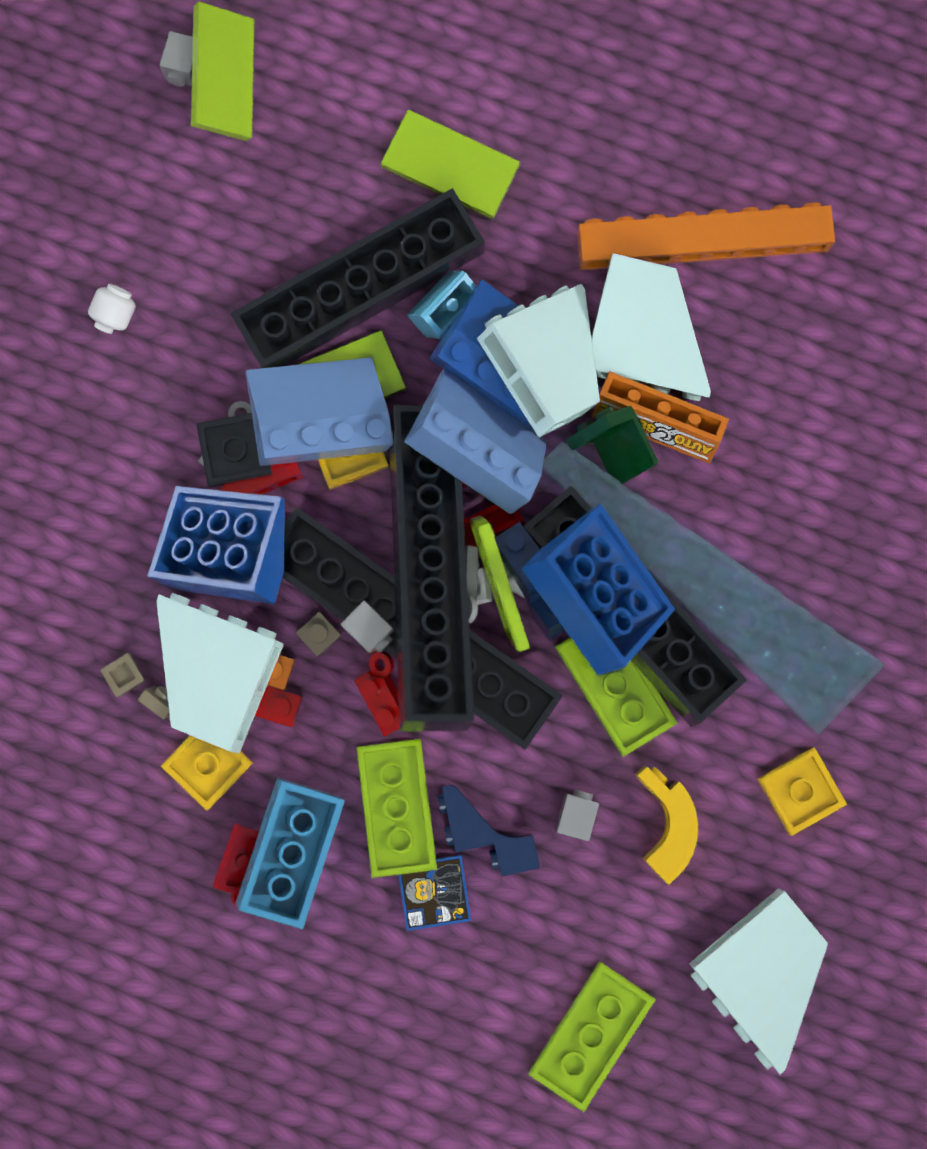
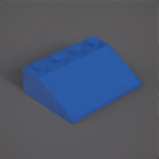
[429,279,534,431]
[147,486,285,604]
[521,504,675,675]

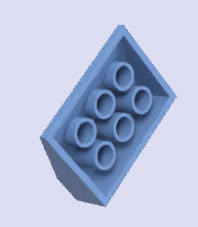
[245,358,394,466]
[405,368,547,515]

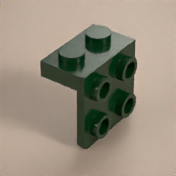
[566,406,658,486]

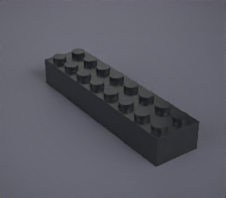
[230,188,485,368]
[523,486,747,727]

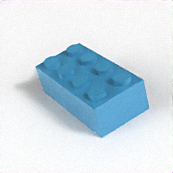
[235,777,345,929]

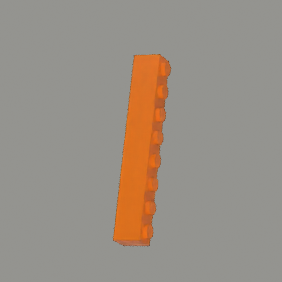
[577,202,835,270]

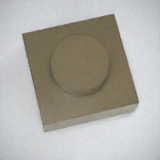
[296,611,342,657]
[100,653,147,698]
[138,686,170,720]

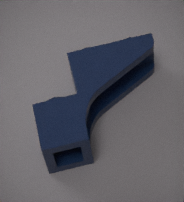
[495,522,565,641]
[437,785,540,877]

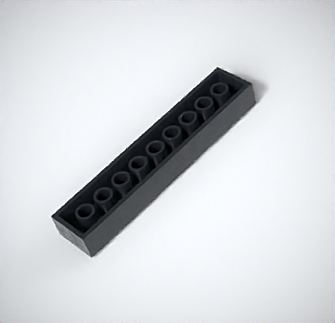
[390,405,474,731]
[282,507,563,750]

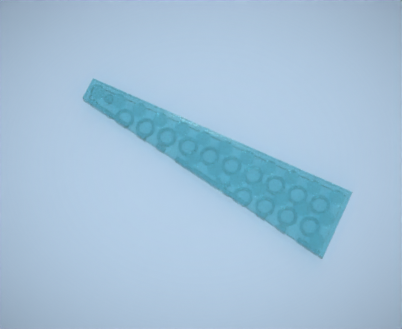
[542,442,885,734]

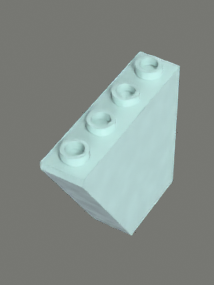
[591,253,711,401]
[477,284,600,438]
[156,593,284,753]
[689,888,828,1074]

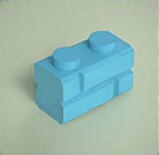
[407,271,476,339]

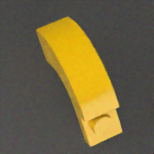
[634,766,698,885]

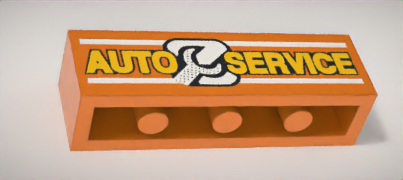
[591,371,729,464]

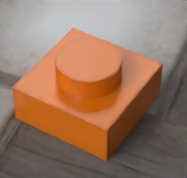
[268,655,295,691]

